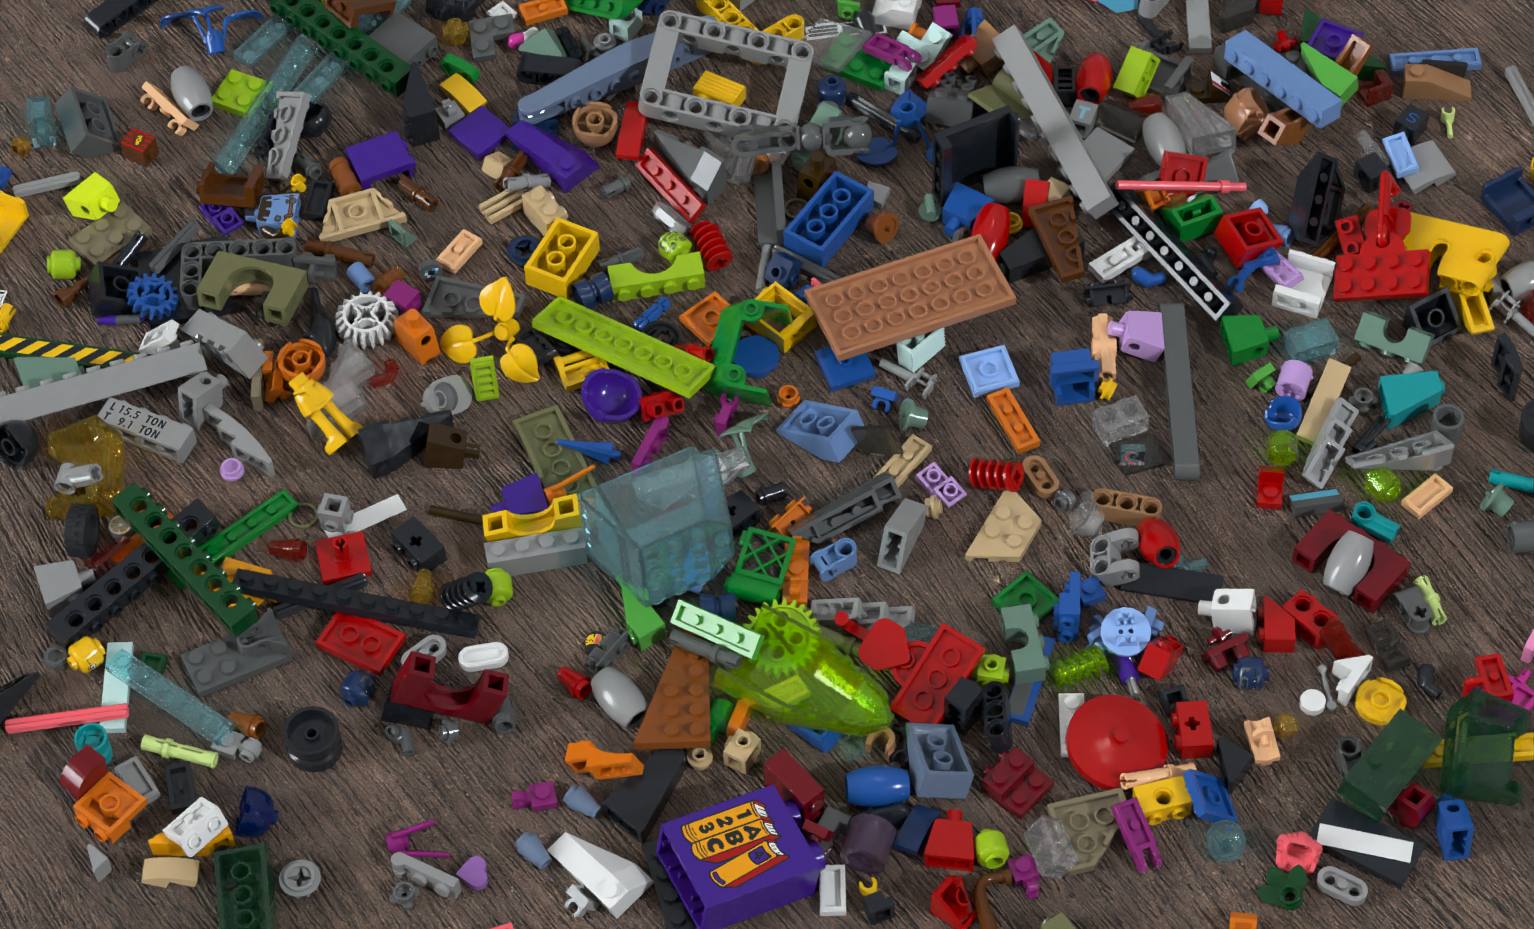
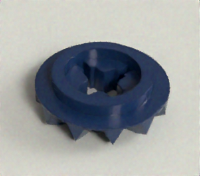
[507,235,541,267]

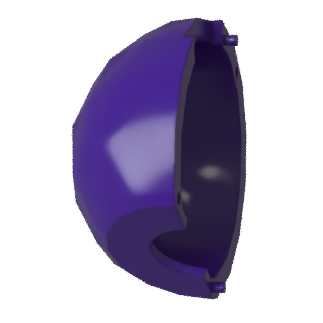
[581,367,642,424]

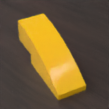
[1450,291,1495,335]

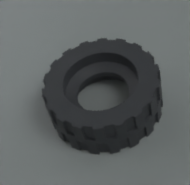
[64,503,100,558]

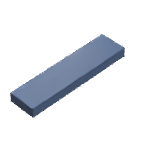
[1388,48,1482,76]

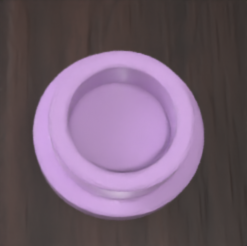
[220,458,244,481]

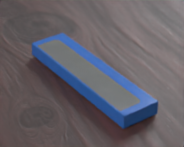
[1009,636,1055,726]

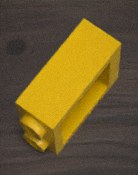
[745,281,817,354]

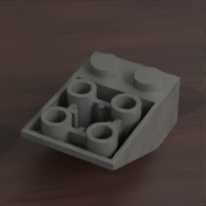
[925,72,984,126]

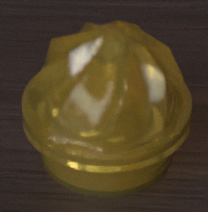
[1274,713,1300,739]

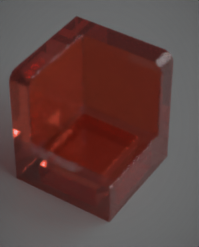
[1357,68,1394,107]

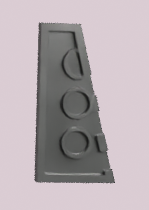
[422,276,526,318]

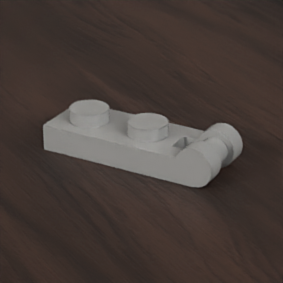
[391,852,461,899]

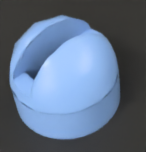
[1248,199,1268,214]

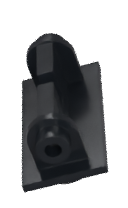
[253,112,277,156]
[1083,279,1133,308]

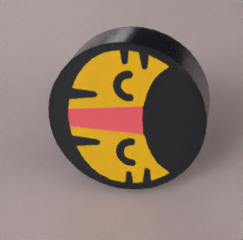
[584,631,606,654]

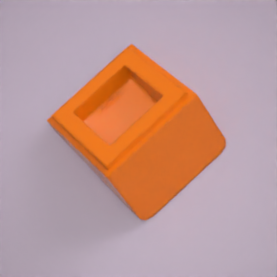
[1135,190,1170,211]

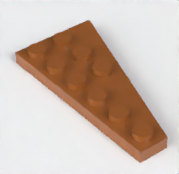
[633,628,711,750]

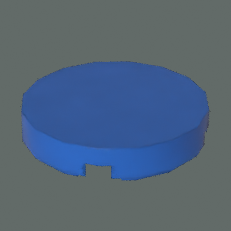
[733,335,780,378]

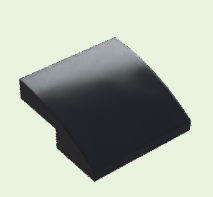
[1490,333,1522,402]

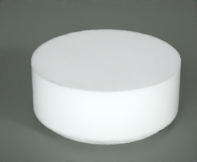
[1299,689,1326,716]

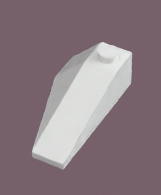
[547,832,654,919]

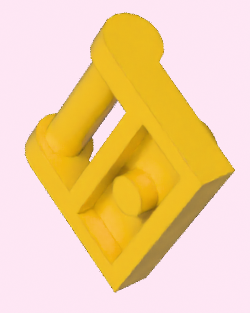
[553,350,609,392]

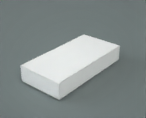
[819,864,846,916]

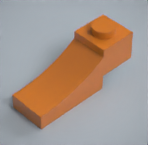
[565,740,644,780]

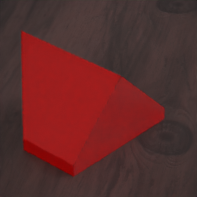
[930,875,978,929]

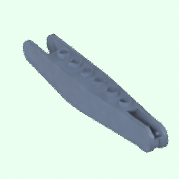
[518,16,717,125]

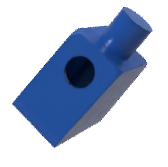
[942,182,994,237]
[1434,794,1474,861]

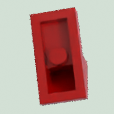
[1256,465,1285,510]

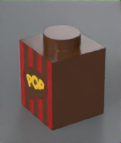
[120,128,159,167]

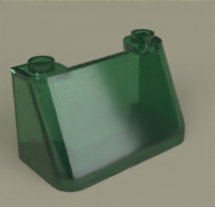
[1440,688,1529,806]

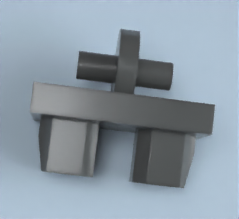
[293,252,337,284]

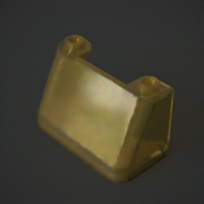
[45,415,125,520]

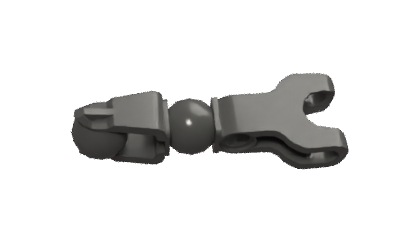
[731,116,872,157]

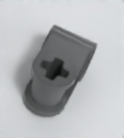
[105,31,148,73]
[1391,585,1432,635]
[1335,735,1372,788]

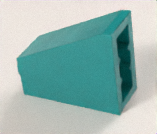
[1378,371,1445,429]

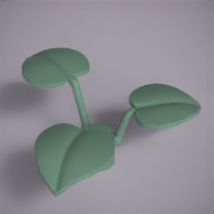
[678,412,769,479]

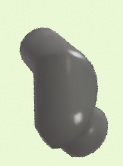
[384,724,415,756]

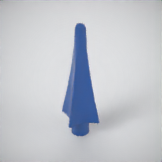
[556,439,621,465]

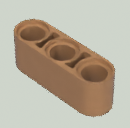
[1090,488,1162,527]

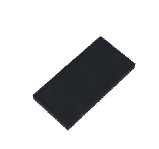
[1309,798,1426,889]

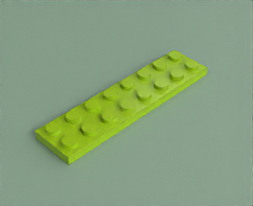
[532,296,716,399]

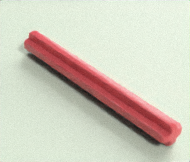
[5,703,129,734]

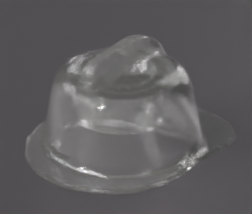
[1069,490,1105,539]

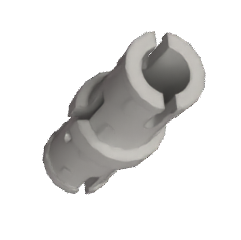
[503,173,551,192]

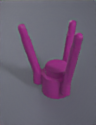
[386,819,450,858]

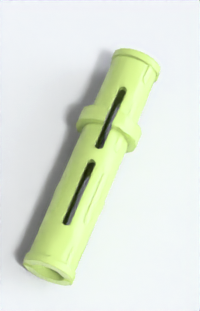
[141,734,219,769]

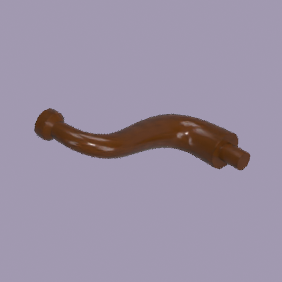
[973,869,1012,929]

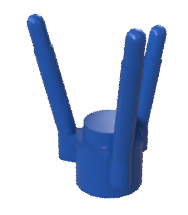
[958,7,984,39]

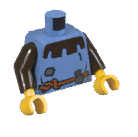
[245,174,306,241]

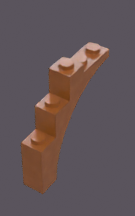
[1258,34,1374,145]

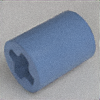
[346,262,377,293]

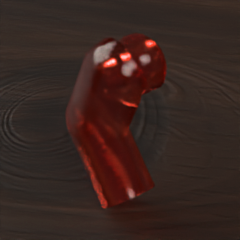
[370,359,399,389]

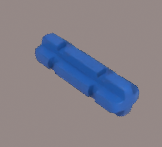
[632,296,671,332]

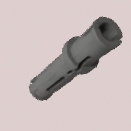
[669,629,743,670]

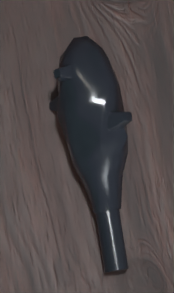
[304,287,339,357]

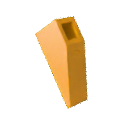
[148,809,235,856]

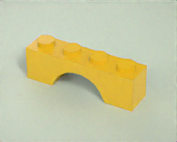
[482,493,587,543]

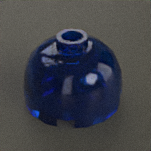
[235,786,279,838]

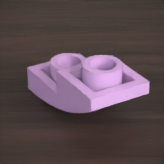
[914,462,967,509]

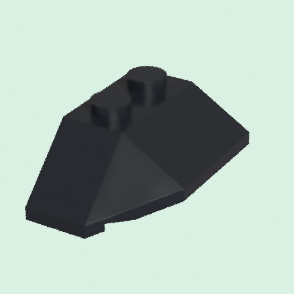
[1288,152,1345,248]

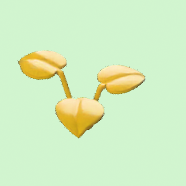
[440,277,540,383]

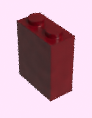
[764,748,824,826]

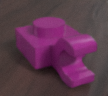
[713,393,739,438]
[511,781,558,812]
[1007,853,1040,900]

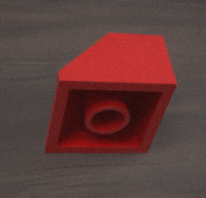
[1213,207,1284,268]

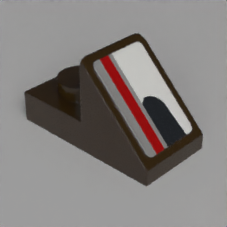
[1184,69,1232,105]

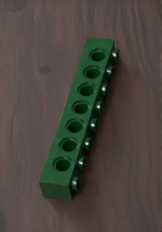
[269,0,411,98]
[111,482,259,638]

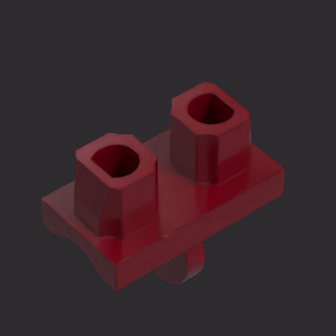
[1201,626,1250,672]

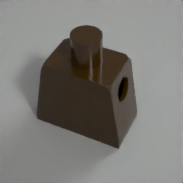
[797,150,838,202]
[424,422,481,469]

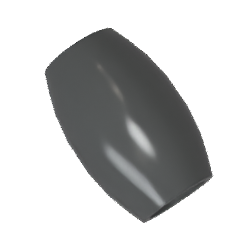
[982,166,1039,204]

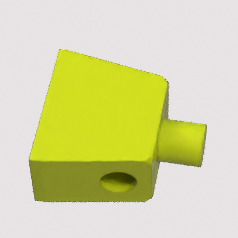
[63,172,120,220]

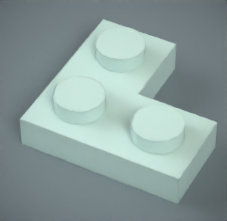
[896,22,953,70]

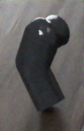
[1417,664,1443,700]

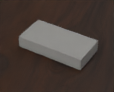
[113,755,161,804]

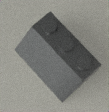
[55,86,121,159]

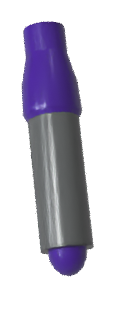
[97,314,145,327]

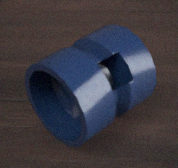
[571,271,614,309]
[700,592,736,623]

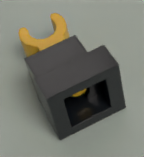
[859,877,895,926]

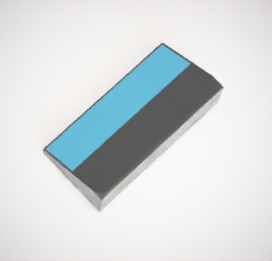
[1288,489,1343,517]

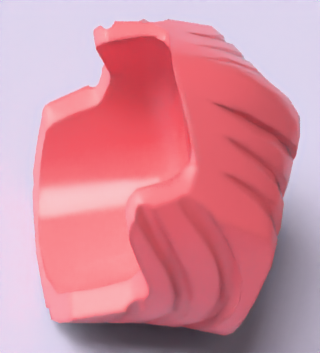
[1276,831,1323,875]

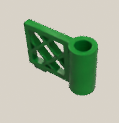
[724,527,797,607]

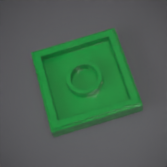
[991,571,1059,624]

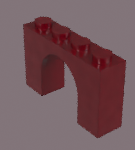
[1292,509,1411,614]
[391,651,509,725]

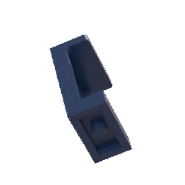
[1480,166,1534,236]

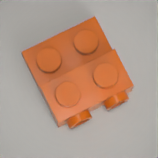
[73,771,148,844]

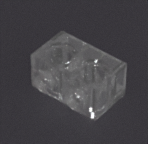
[1092,395,1149,447]
[1023,815,1079,879]

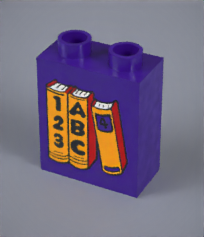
[656,784,826,929]

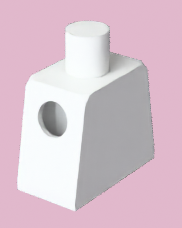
[1198,589,1257,637]

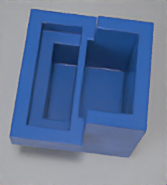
[1049,348,1099,406]

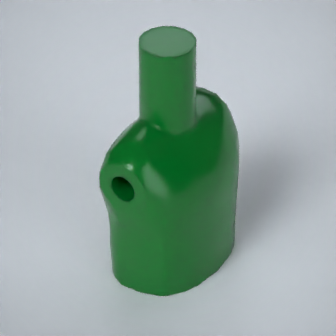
[710,698,736,746]

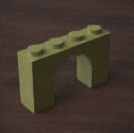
[197,251,308,326]

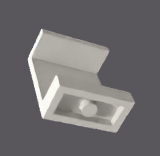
[1271,249,1335,319]

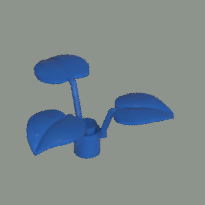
[160,5,264,55]
[857,88,933,166]

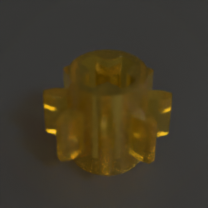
[442,18,470,46]

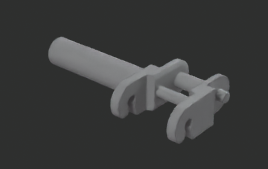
[1488,290,1534,338]
[879,358,938,400]

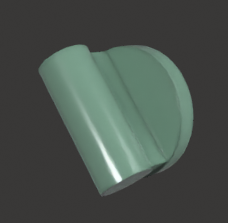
[918,194,941,222]

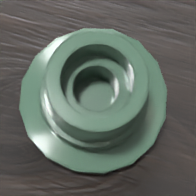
[898,398,928,432]
[1480,483,1514,517]

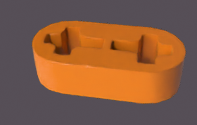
[726,695,755,738]

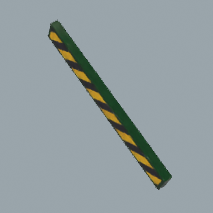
[0,333,152,370]

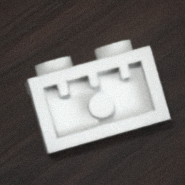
[162,797,228,858]

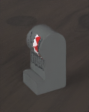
[810,806,851,859]

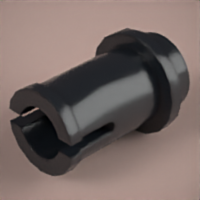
[755,481,788,506]

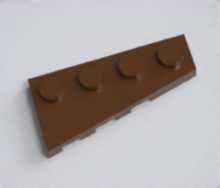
[1028,196,1084,283]

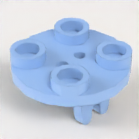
[1100,607,1151,657]

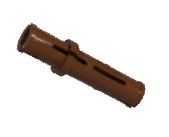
[305,237,375,269]

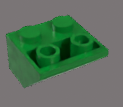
[1158,193,1223,243]

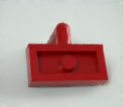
[1462,653,1514,704]

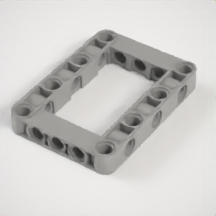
[638,10,814,143]

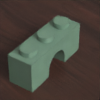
[1354,310,1435,365]
[1000,604,1050,685]

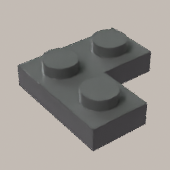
[468,13,515,63]

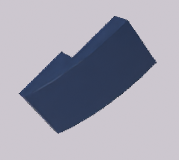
[894,804,940,856]

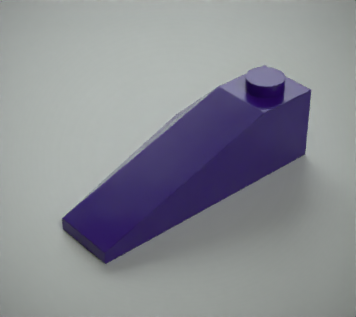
[505,120,600,193]

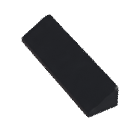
[1120,562,1224,603]

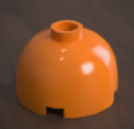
[277,339,326,383]

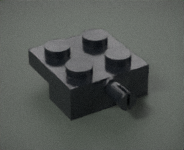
[425,0,486,26]

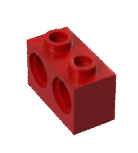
[1282,589,1340,650]

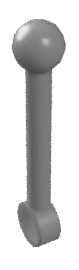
[1317,664,1336,712]

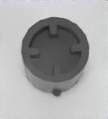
[1429,404,1465,444]
[1506,519,1534,555]

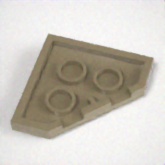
[1047,788,1126,876]

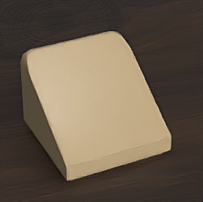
[482,151,513,179]

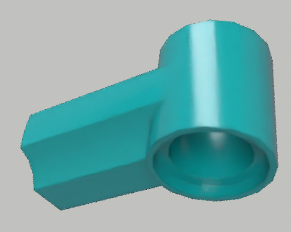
[1350,502,1401,544]

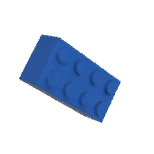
[783,171,874,268]

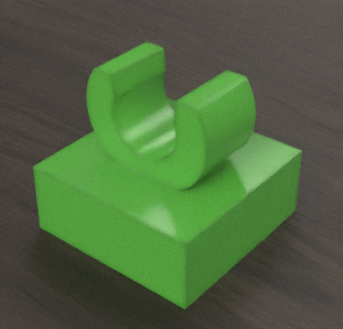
[1245,362,1276,394]

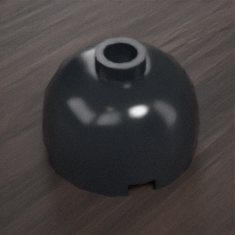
[0,420,39,469]

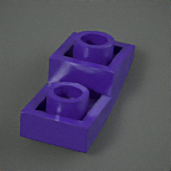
[199,204,244,235]

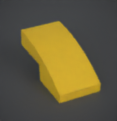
[438,73,487,115]

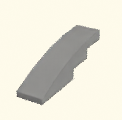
[1301,397,1359,489]
[203,403,275,478]
[811,597,915,632]

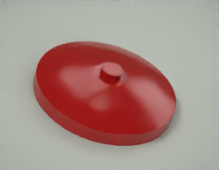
[1065,695,1168,792]

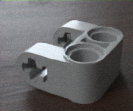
[1090,528,1140,587]

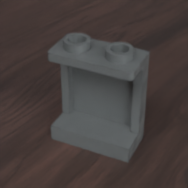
[369,11,438,69]
[1136,39,1194,103]

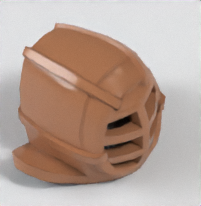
[1224,87,1270,140]

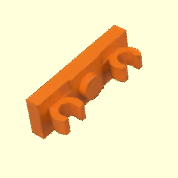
[782,536,810,607]

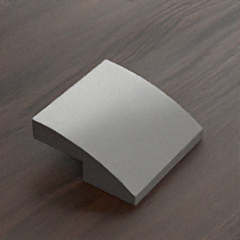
[1403,140,1456,195]

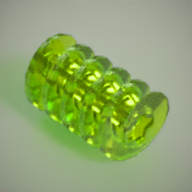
[1052,645,1109,691]

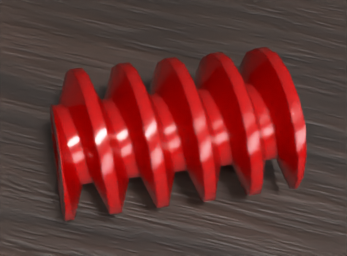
[690,221,733,271]
[969,458,1024,492]

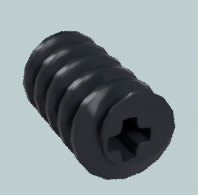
[440,572,493,611]

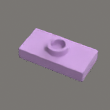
[1259,250,1304,288]

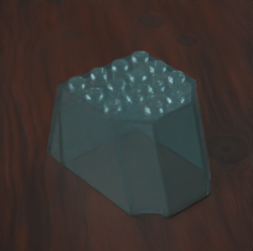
[577,446,735,608]

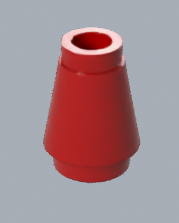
[557,666,592,700]

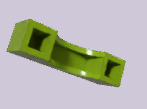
[607,252,705,302]

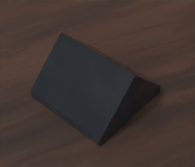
[1402,286,1463,346]
[381,675,443,730]

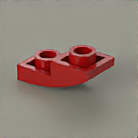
[1022,179,1050,228]

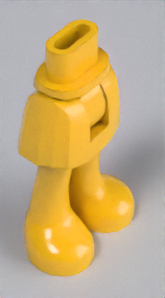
[288,372,364,455]

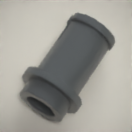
[295,152,322,179]
[601,175,632,199]

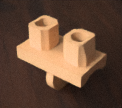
[1244,717,1280,766]

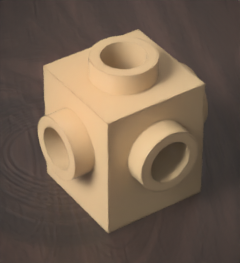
[723,728,763,775]

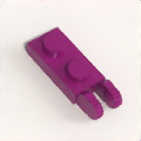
[862,33,922,72]
[631,416,670,480]
[1111,797,1162,873]

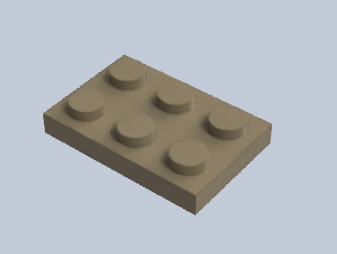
[68,202,153,268]

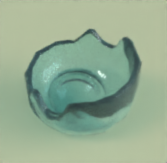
[1206,820,1246,863]

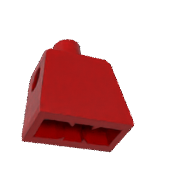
[924,809,974,872]

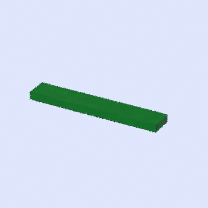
[166,489,299,590]

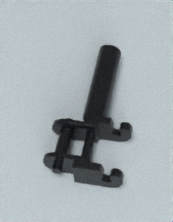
[1137,14,1184,55]

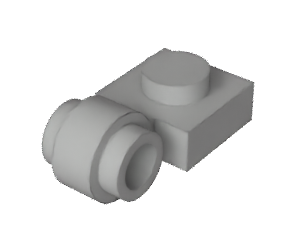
[210,727,262,763]

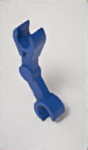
[1227,247,1280,293]

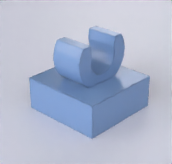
[1132,606,1164,638]

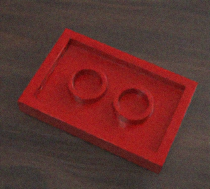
[914,34,978,89]
[315,612,406,677]

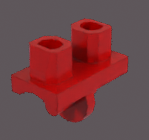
[1335,215,1365,255]
[639,390,684,422]

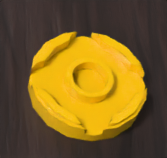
[1355,677,1407,725]

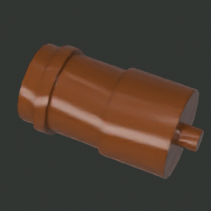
[328,157,362,196]

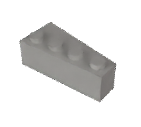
[181,309,268,379]

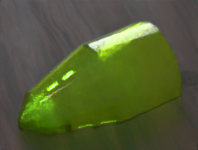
[713,604,894,738]

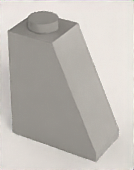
[877,498,928,574]

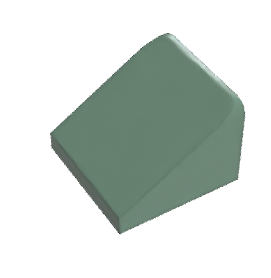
[388,219,418,248]

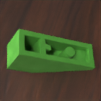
[1300,42,1358,107]
[620,572,666,651]

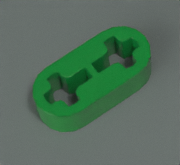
[439,53,480,85]

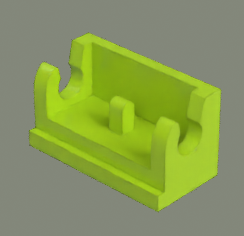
[1113,46,1161,101]

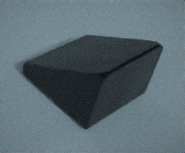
[1156,684,1188,716]

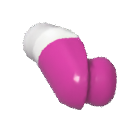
[508,27,539,50]

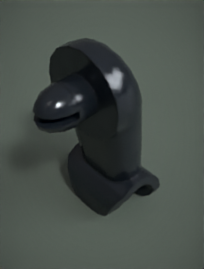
[889,722,911,769]
[859,802,911,830]

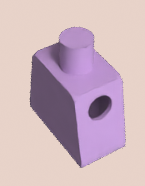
[1107,310,1165,362]

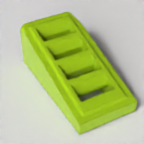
[469,355,499,402]

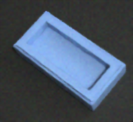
[1382,132,1419,179]

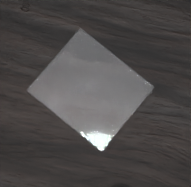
[798,18,872,73]

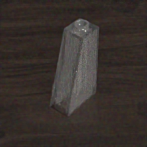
[1165,92,1236,156]

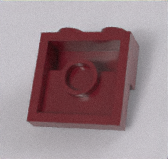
[981,747,1054,820]

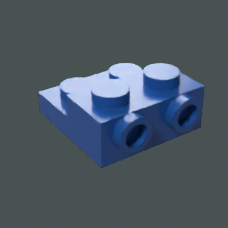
[1053,572,1080,643]

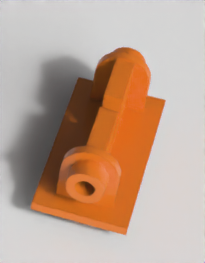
[767,496,813,537]

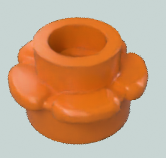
[776,385,800,407]

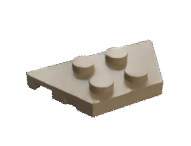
[319,188,407,242]
[965,491,1042,562]

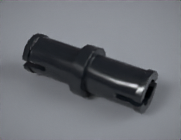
[112,230,148,266]

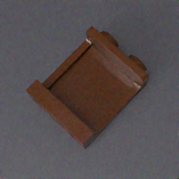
[323,0,396,28]
[196,162,265,208]

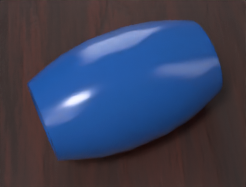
[845,765,910,807]

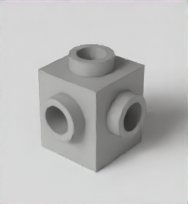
[316,493,354,533]

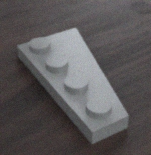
[266,91,311,182]

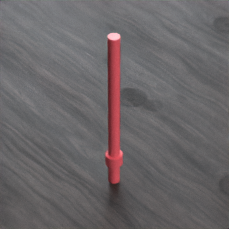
[1115,180,1247,194]

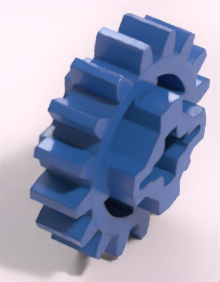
[126,273,179,320]

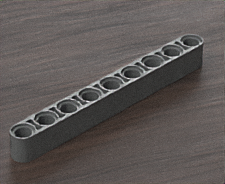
[1159,302,1200,480]

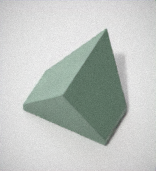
[519,28,567,57]

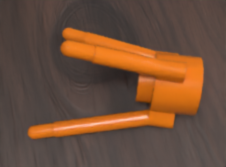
[543,465,596,506]

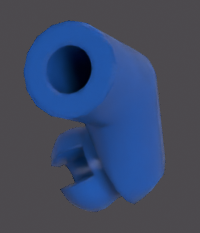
[1131,267,1166,288]

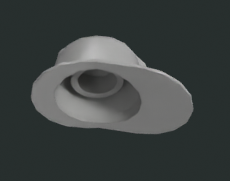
[420,375,473,415]

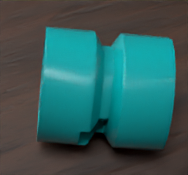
[74,723,113,764]

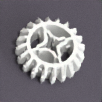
[335,290,399,350]

